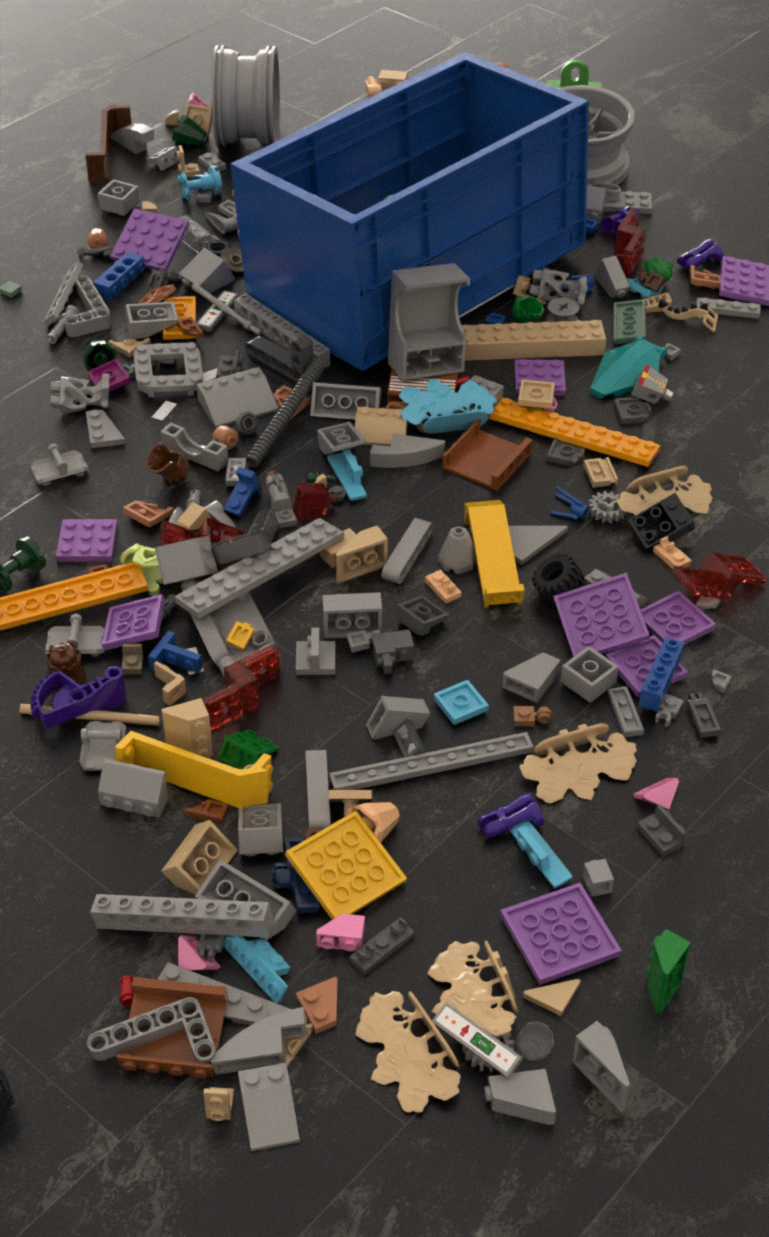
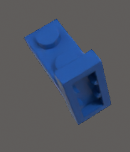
[223,467,262,518]
[148,631,203,674]

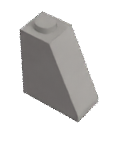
[594,256,630,298]
[502,653,561,703]
[366,696,430,739]
[484,1069,556,1125]

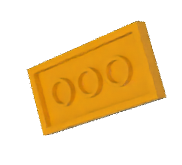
[163,296,196,340]

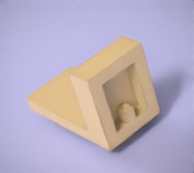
[177,145,200,177]
[513,276,546,304]
[154,661,186,706]
[203,1087,234,1121]

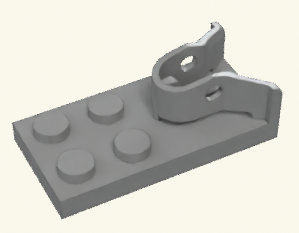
[593,181,652,214]

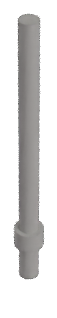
[192,283,262,336]

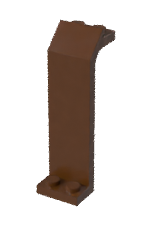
[85,103,132,181]

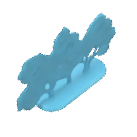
[399,378,497,434]

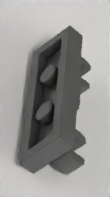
[350,917,415,975]

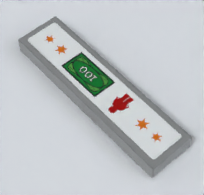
[197,290,238,332]
[432,1002,523,1078]

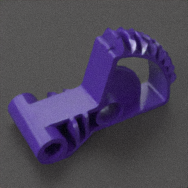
[30,666,127,728]

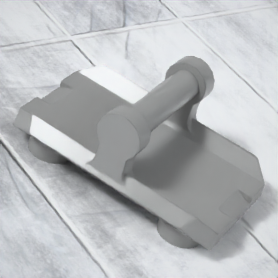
[31,444,89,486]
[45,614,105,657]
[79,721,126,771]

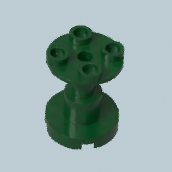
[0,537,46,593]

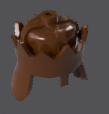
[146,443,190,485]
[45,642,86,691]

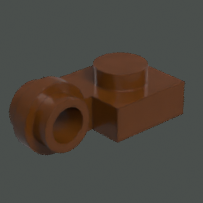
[637,270,666,293]

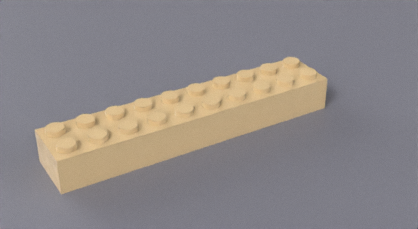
[462,320,606,361]

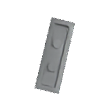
[607,686,644,737]

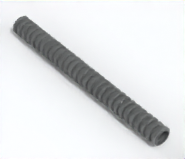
[245,359,325,468]

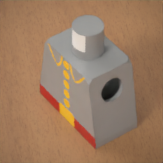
[631,364,673,404]

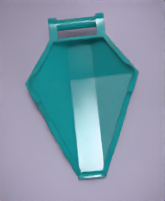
[590,335,667,399]

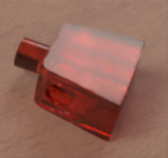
[293,483,337,521]

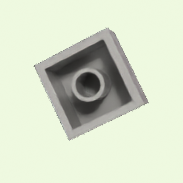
[98,179,140,216]
[561,646,619,703]

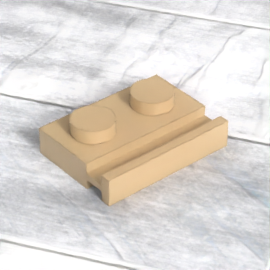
[583,457,618,488]

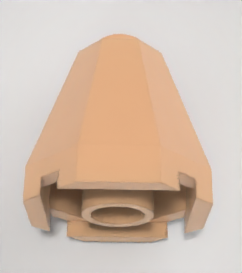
[347,802,400,843]

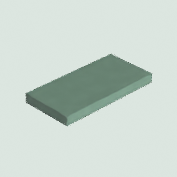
[613,300,646,344]

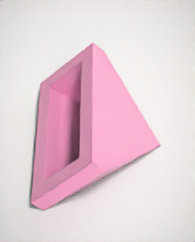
[633,778,679,809]
[178,935,221,971]

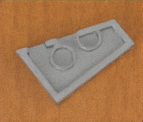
[86,409,125,448]

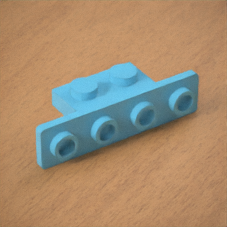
[328,449,367,501]
[509,820,572,889]
[223,935,290,1003]

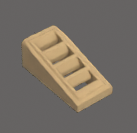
[642,293,672,313]

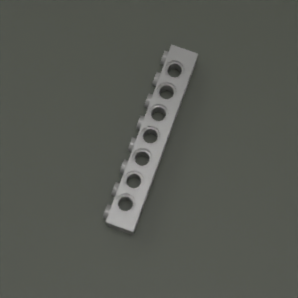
[234,293,330,368]
[90,894,274,938]

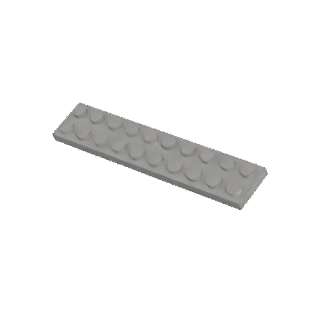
[174,518,344,619]

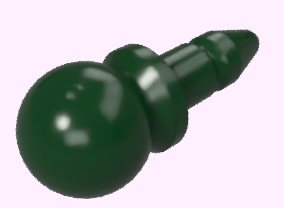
[306,472,336,485]

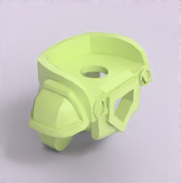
[120,543,164,597]

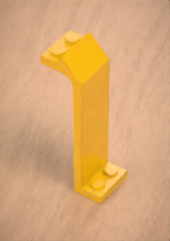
[464,500,525,607]
[115,731,273,808]

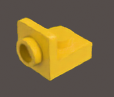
[226,621,255,651]

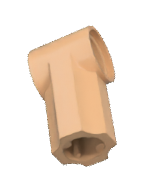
[365,76,382,98]

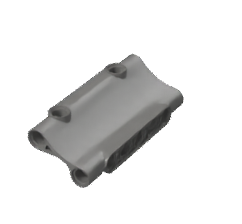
[181,579,282,681]

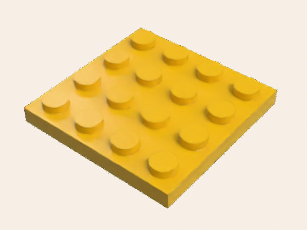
[285,811,407,920]

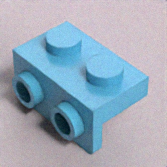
[627,276,664,299]

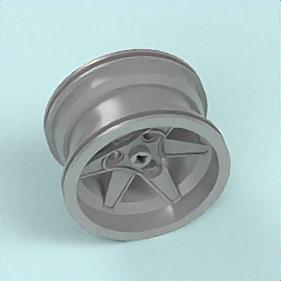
[212,45,280,148]
[558,85,634,189]

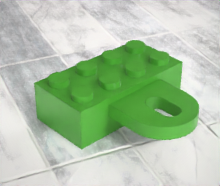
[546,60,601,88]

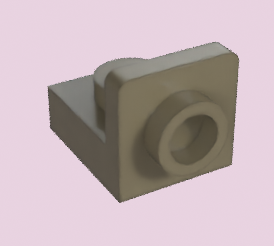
[122,644,144,675]

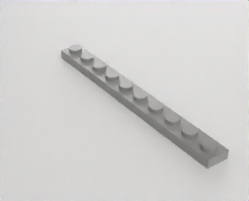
[329,732,533,790]

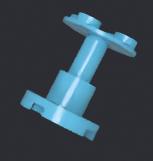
[177,165,222,201]

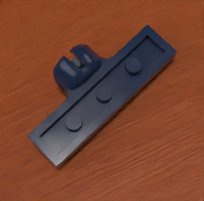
[271,838,320,913]

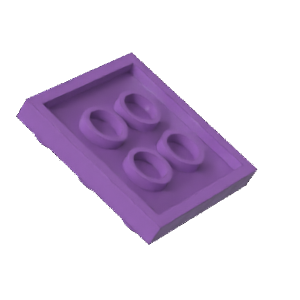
[514,359,566,396]
[56,519,118,562]
[640,591,716,645]
[101,594,165,650]
[606,635,688,697]

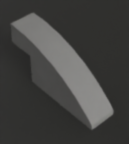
[110,124,154,154]
[370,434,445,468]
[211,1007,308,1075]

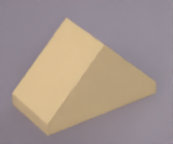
[176,502,215,531]

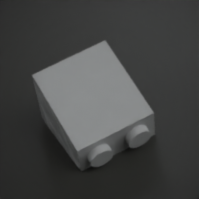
[179,248,235,294]

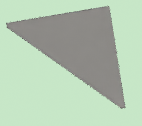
[469,526,568,565]

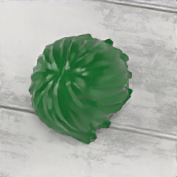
[643,257,673,283]
[512,296,545,323]

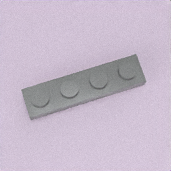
[696,298,761,319]

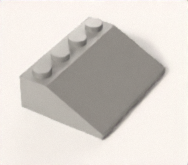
[197,367,279,428]

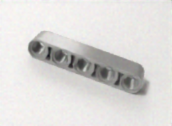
[381,518,433,584]
[306,750,330,830]

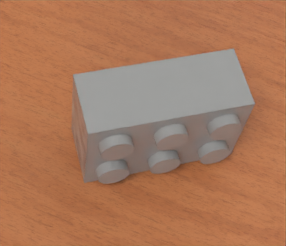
[323,592,382,639]

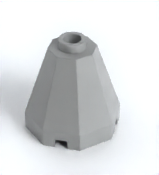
[438,526,476,574]

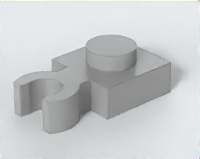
[655,694,684,727]

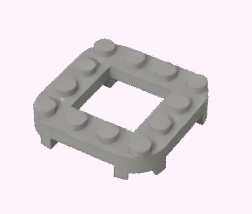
[134,342,203,397]

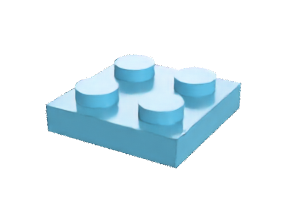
[434,680,489,725]

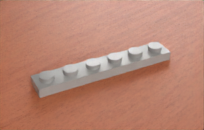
[43,261,83,326]

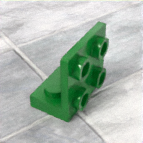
[218,729,279,769]

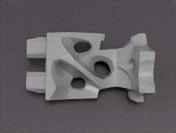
[529,268,587,308]
[50,374,109,414]

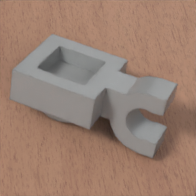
[346,629,381,653]

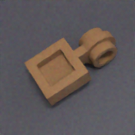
[513,706,552,727]

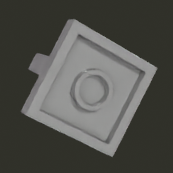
[296,628,335,675]

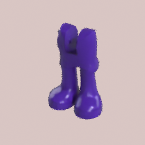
[600,206,640,238]
[677,239,724,270]
[477,792,544,838]

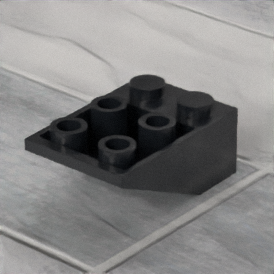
[628,493,695,550]

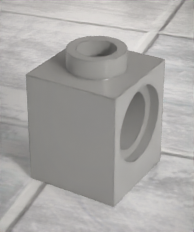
[583,859,614,897]

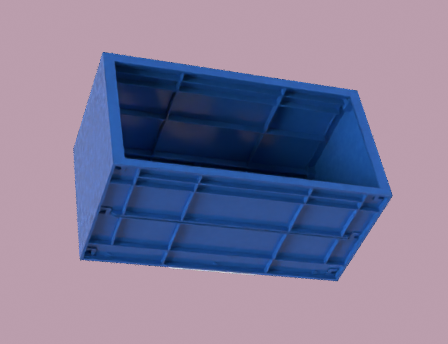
[230,52,589,371]

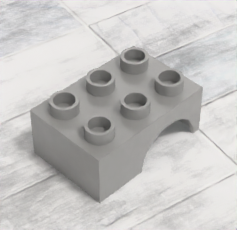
[388,263,470,380]

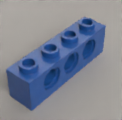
[93,252,145,300]
[639,637,685,712]

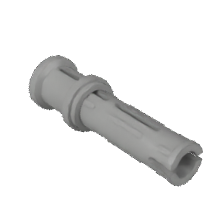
[47,305,79,344]

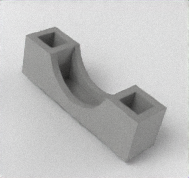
[160,423,228,471]

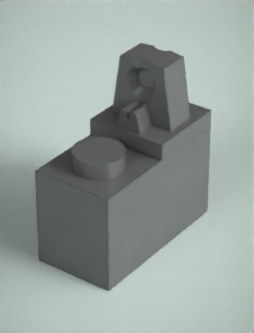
[372,630,414,674]

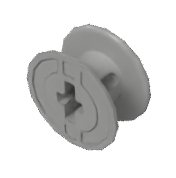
[547,298,579,322]

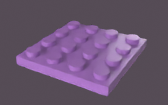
[110,208,190,271]
[719,256,769,306]
[553,573,650,657]
[500,883,622,985]

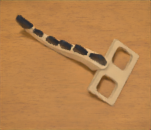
[658,298,718,333]

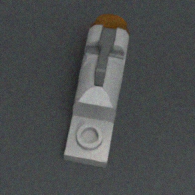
[265,471,297,529]

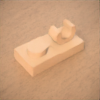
[653,537,692,572]
[425,570,462,604]

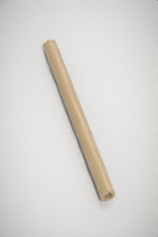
[20,704,161,726]

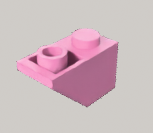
[316,914,365,951]

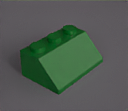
[646,929,691,1015]

